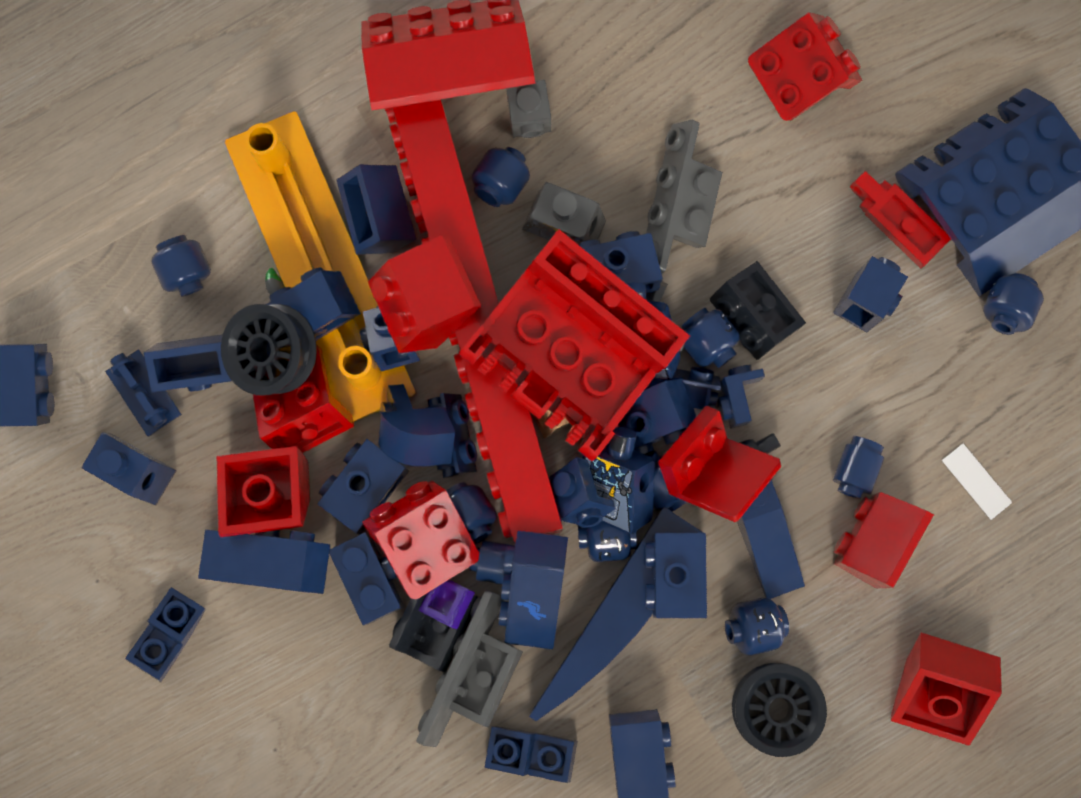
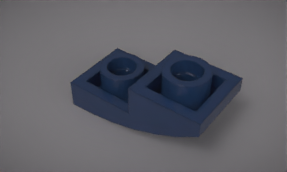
[125,587,206,682]
[484,726,578,783]

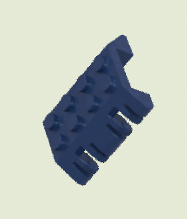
[895,88,1081,297]

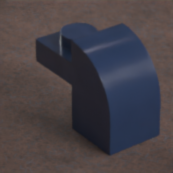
[378,384,455,466]

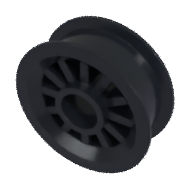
[221,304,317,396]
[732,663,827,757]

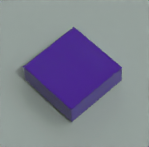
[419,579,475,630]

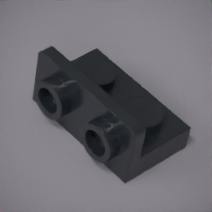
[710,261,806,360]

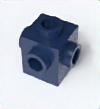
[360,306,420,371]

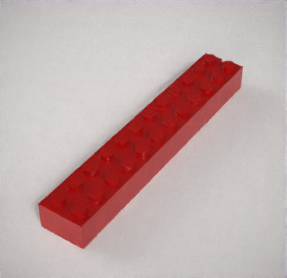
[385,99,563,544]

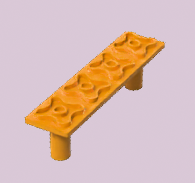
[225,111,416,422]

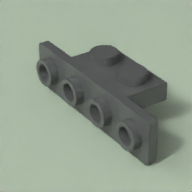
[646,119,723,273]
[416,590,523,747]

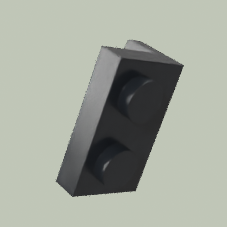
[389,594,478,672]

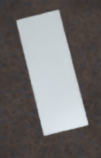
[942,444,1012,520]

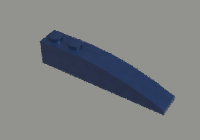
[529,507,704,721]

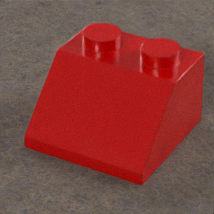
[368,235,481,353]
[216,446,310,537]
[833,492,934,589]
[891,632,1002,746]

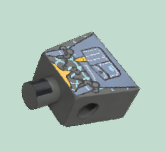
[522,182,606,244]

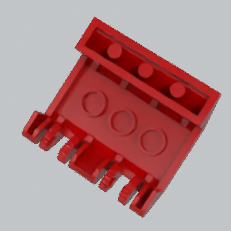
[361,0,536,111]
[458,229,690,461]

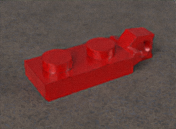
[850,171,951,269]

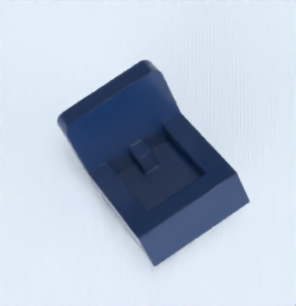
[717,365,765,429]
[548,457,615,528]

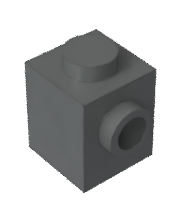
[506,80,551,138]

